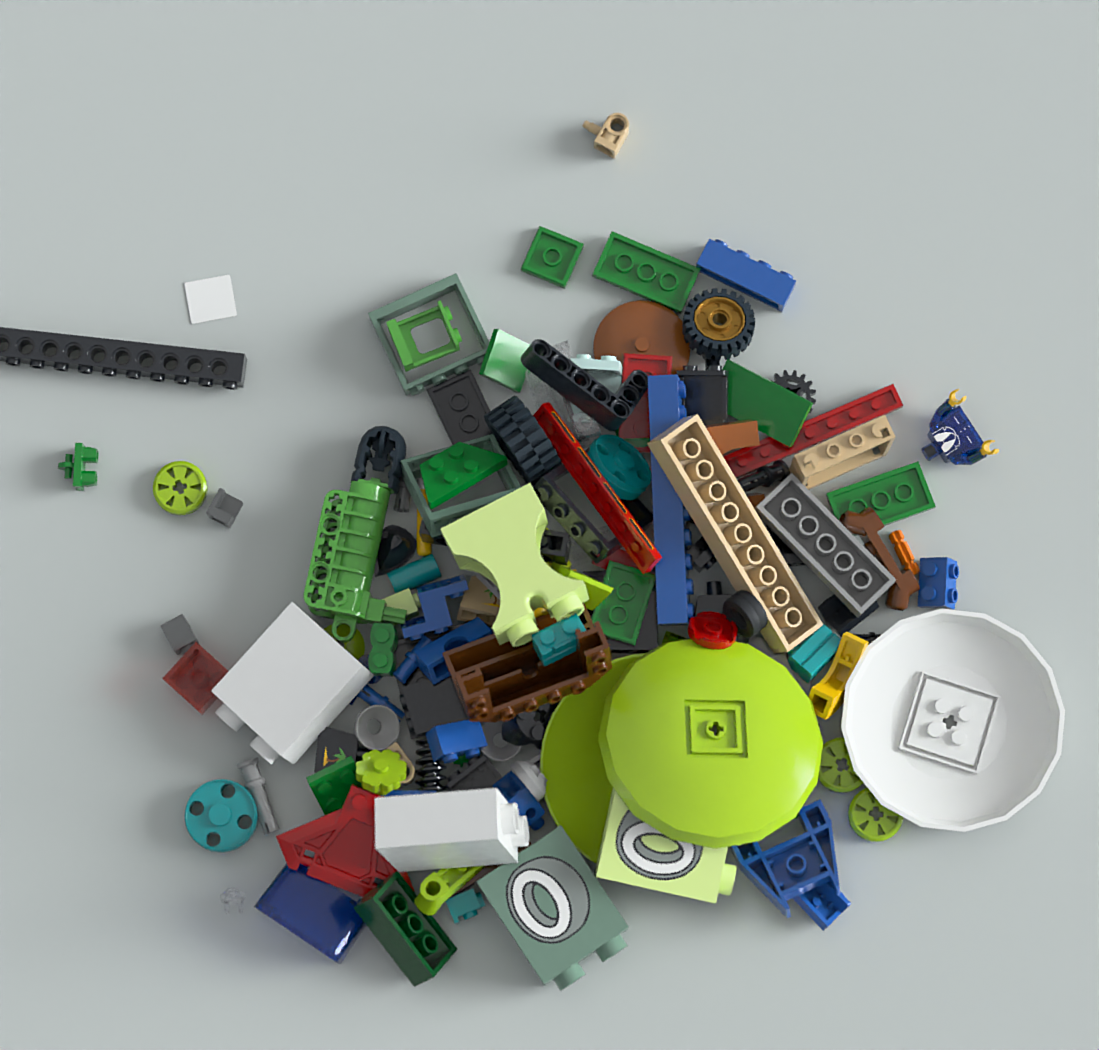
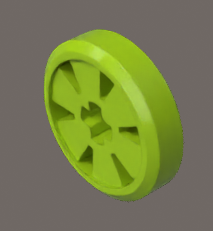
[153,461,208,516]
[818,737,863,793]
[848,788,904,842]

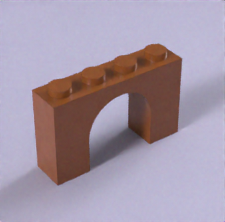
[705,420,765,519]

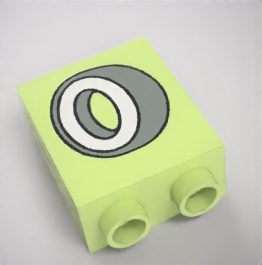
[594,787,741,903]

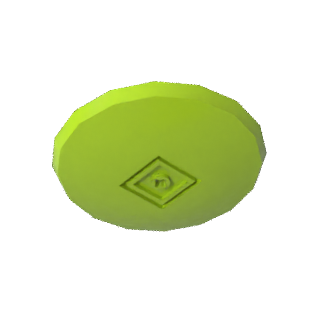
[598,638,823,849]

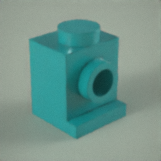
[446,888,486,925]

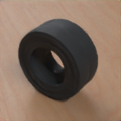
[723,590,768,637]

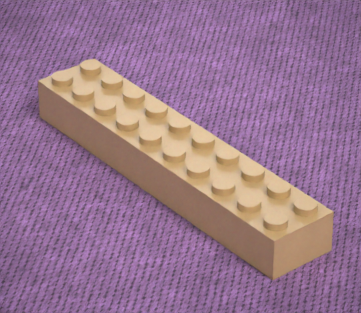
[647,414,823,653]

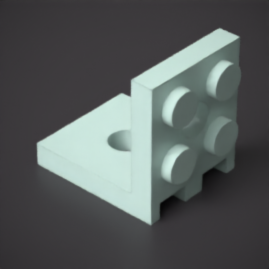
[570,354,623,424]

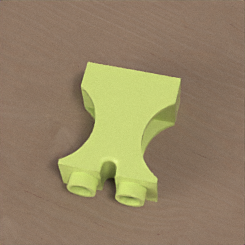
[441,483,589,647]

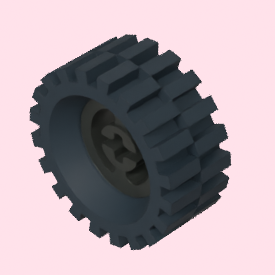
[484,395,562,487]

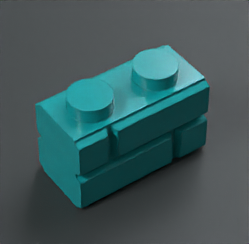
[531,613,586,667]
[787,624,841,683]

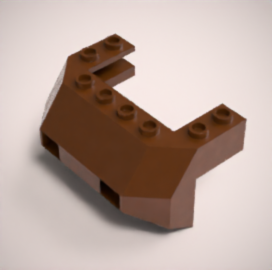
[442,602,612,723]

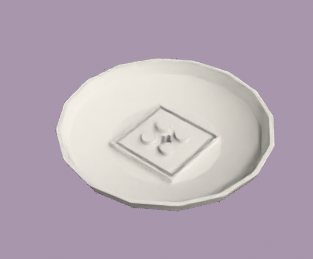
[841,608,1065,832]

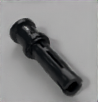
[737,460,790,493]

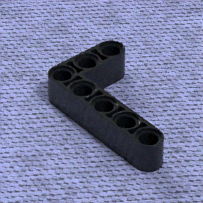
[521,339,648,431]

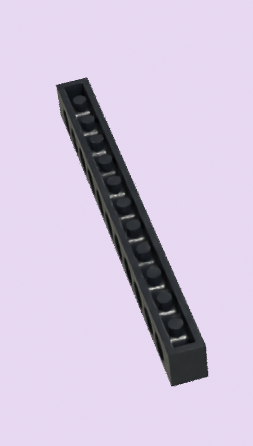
[0,327,247,390]

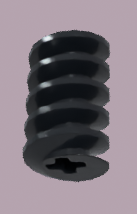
[415,739,447,791]

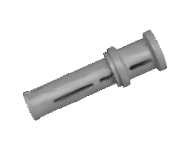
[237,758,279,835]

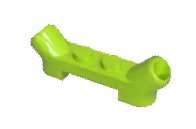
[415,865,487,915]

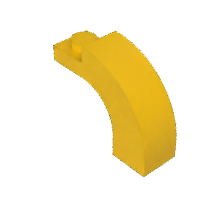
[808,632,868,720]

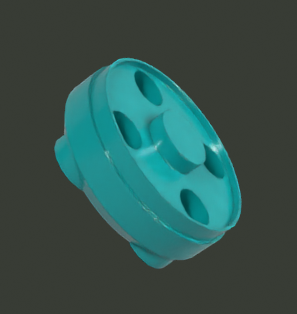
[585,434,652,500]
[185,779,258,853]

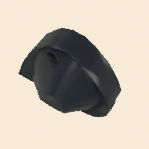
[375,525,417,578]

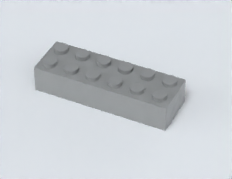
[755,473,896,618]

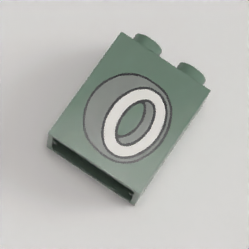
[477,825,629,991]

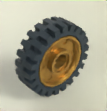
[682,288,755,360]

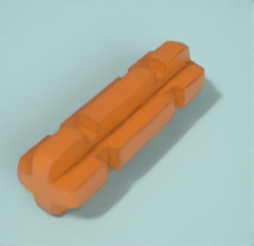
[889,530,920,575]

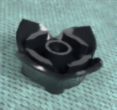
[501,701,560,750]

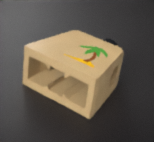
[457,576,500,627]

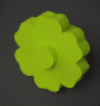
[356,749,406,795]

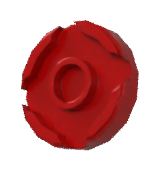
[687,611,738,649]

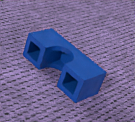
[414,617,493,684]

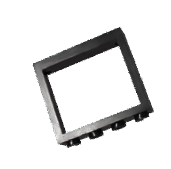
[533,464,653,564]

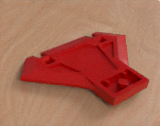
[276,784,415,897]

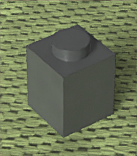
[161,614,199,655]

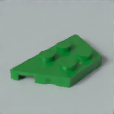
[420,442,508,510]

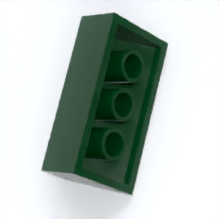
[354,871,457,987]

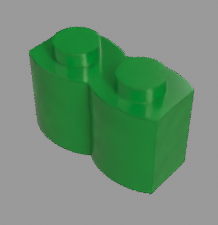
[368,623,398,677]

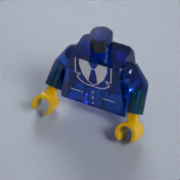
[921,389,999,465]

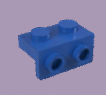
[918,557,959,610]
[793,882,851,931]

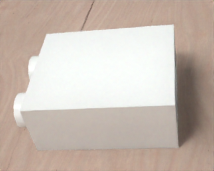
[211,602,374,764]
[375,788,529,872]

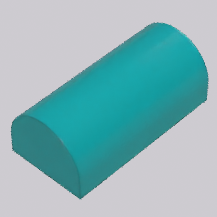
[387,554,442,593]

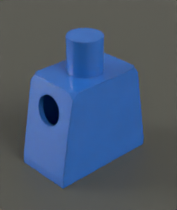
[492,771,545,830]

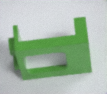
[386,300,462,372]

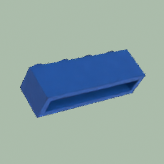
[696,239,796,312]

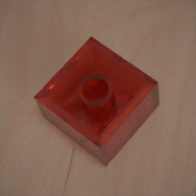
[162,642,229,715]

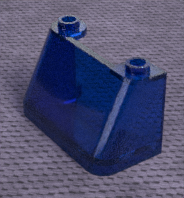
[254,863,367,964]

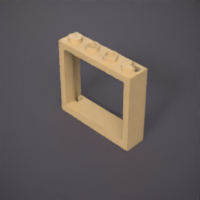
[789,415,895,490]

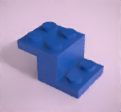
[401,574,469,640]

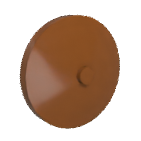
[593,300,690,375]

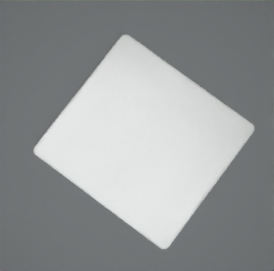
[184,275,237,324]

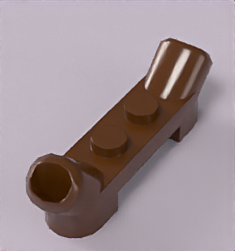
[839,507,920,611]

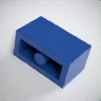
[426,719,487,763]

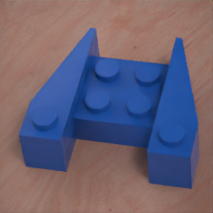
[730,799,840,918]

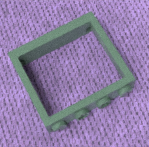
[368,273,489,396]
[401,434,521,538]

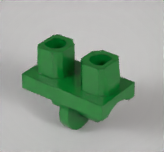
[58,443,99,491]

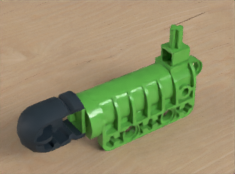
[304,426,407,643]

